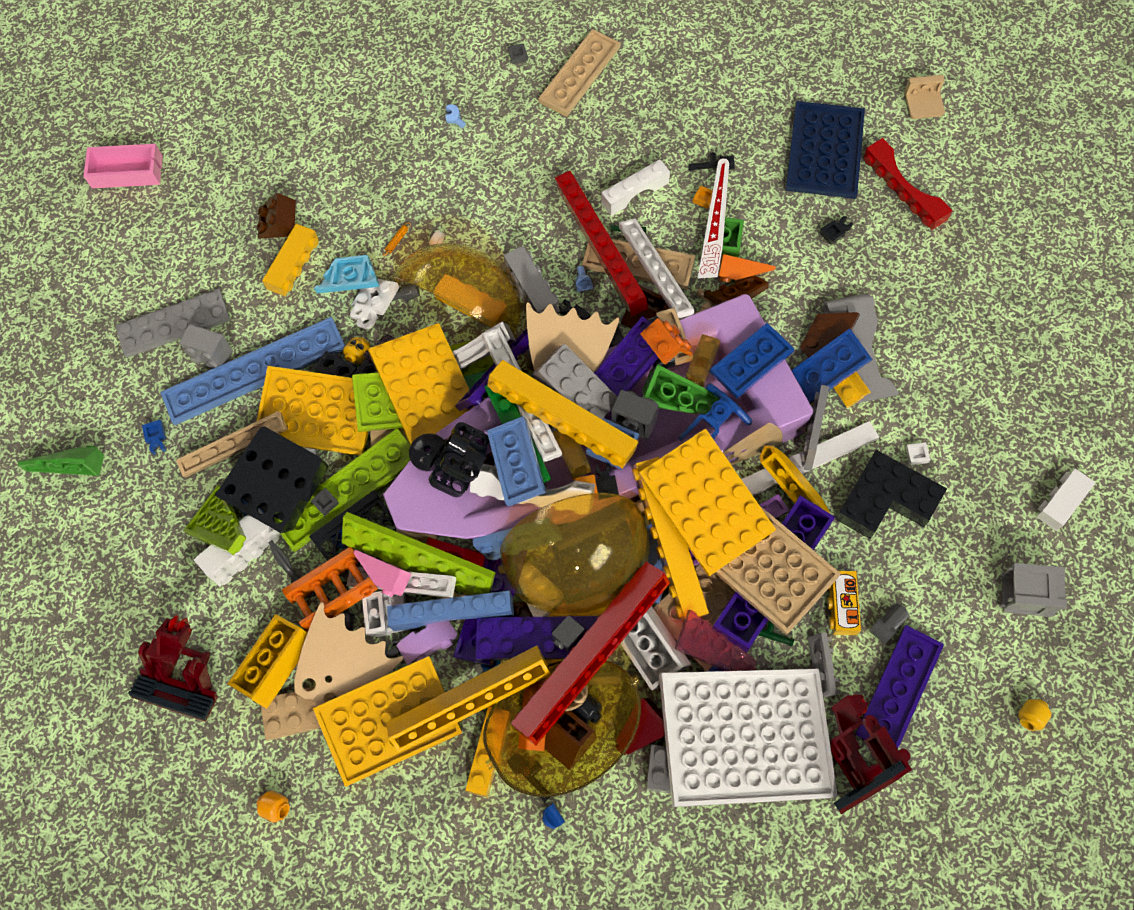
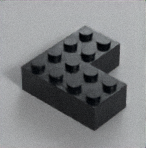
[835,450,947,539]

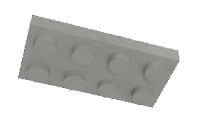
[802,385,829,471]

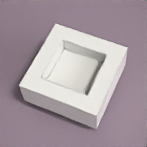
[905,443,930,465]

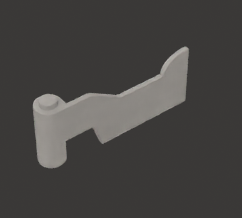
[823,293,899,404]

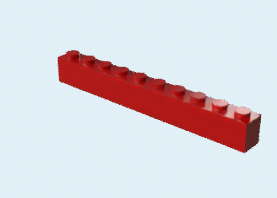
[555,171,648,317]
[511,562,670,746]

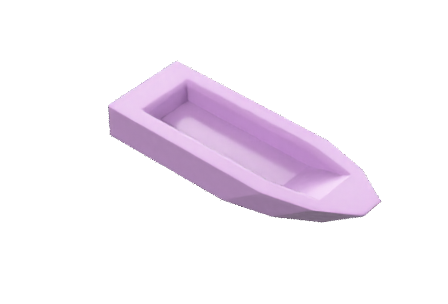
[383,294,813,539]

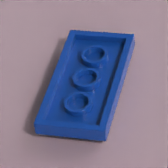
[710,323,794,399]
[791,329,873,404]

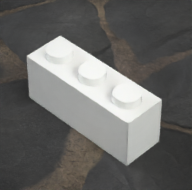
[1036,468,1096,531]

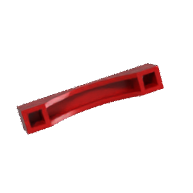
[863,138,953,230]

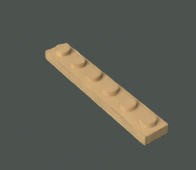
[176,411,288,478]

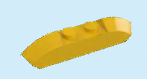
[759,446,830,513]

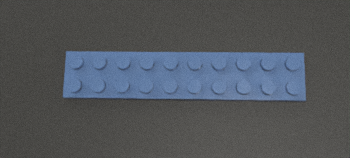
[160,317,345,425]

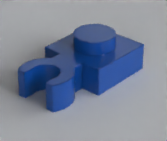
[142,420,166,455]

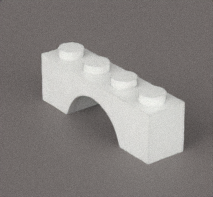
[601,159,670,216]

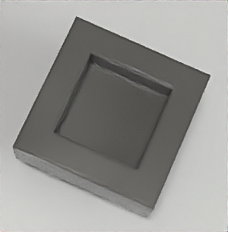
[508,43,528,64]
[311,488,339,516]

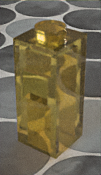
[686,334,721,388]
[553,430,591,479]

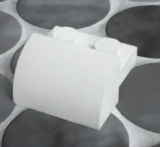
[362,591,406,637]

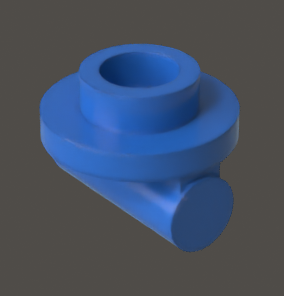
[542,803,565,829]

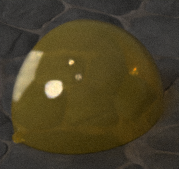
[392,243,521,340]
[498,493,651,615]
[483,660,641,797]

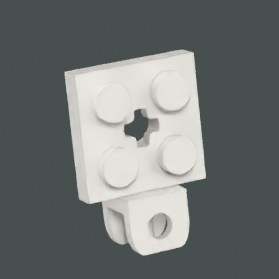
[350,279,400,329]

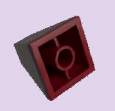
[616,698,665,756]

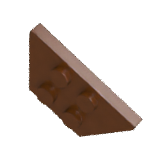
[800,312,860,358]

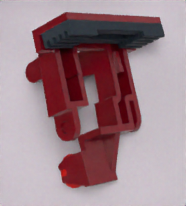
[128,615,218,722]
[830,694,912,814]

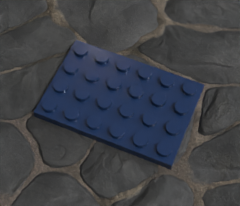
[785,101,865,199]

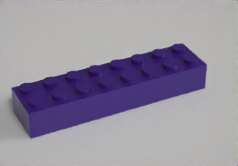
[711,495,835,654]

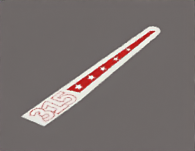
[698,159,729,278]

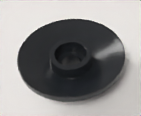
[409,434,444,471]

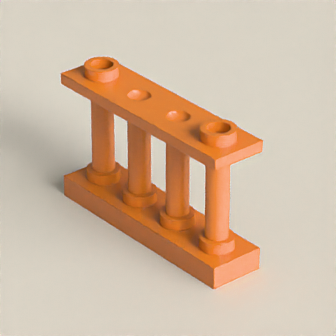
[282,547,378,633]

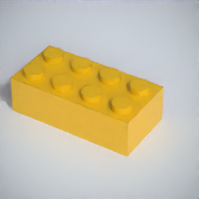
[227,614,307,709]

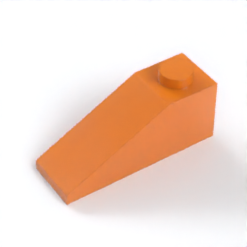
[718,254,776,283]

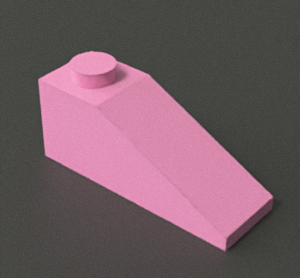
[354,550,411,597]

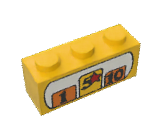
[827,571,861,635]

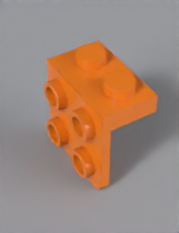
[640,318,693,364]

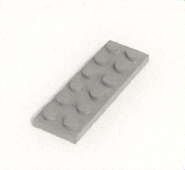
[115,289,231,358]

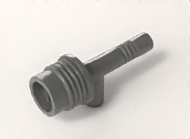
[392,283,420,302]

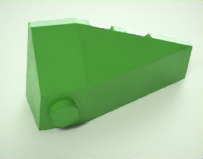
[643,364,720,415]
[18,446,104,476]

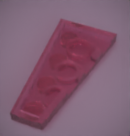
[675,610,757,671]

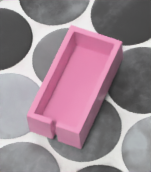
[83,144,163,188]

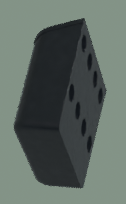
[215,427,329,533]

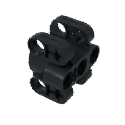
[428,422,490,498]

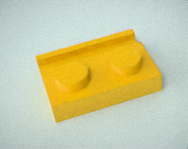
[834,371,871,408]

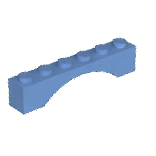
[387,591,514,631]

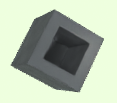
[551,615,585,652]

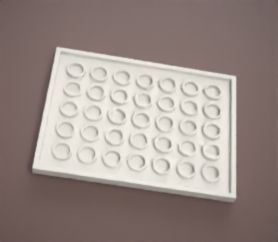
[659,669,838,807]

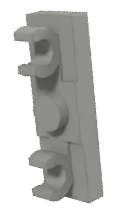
[808,633,841,699]

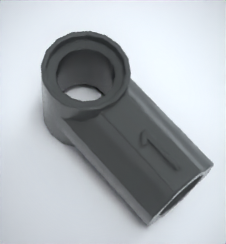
[868,603,910,645]

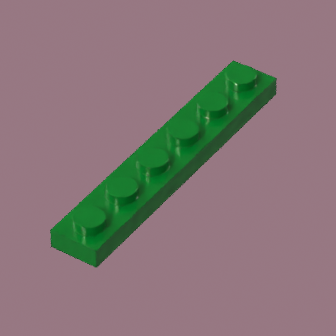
[484,385,551,482]

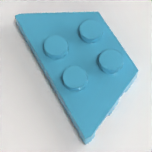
[314,255,380,293]

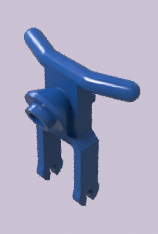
[679,383,753,441]

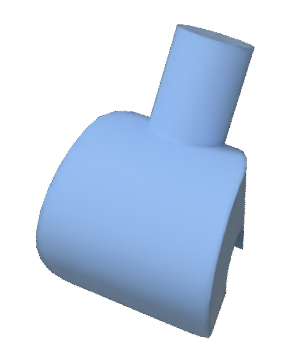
[446,104,466,128]
[575,266,594,292]

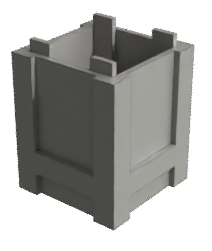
[999,563,1067,617]

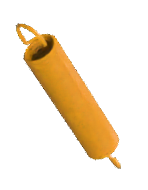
[383,222,411,256]

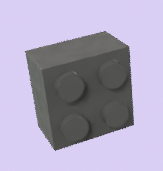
[612,390,659,440]

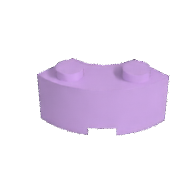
[396,621,457,665]

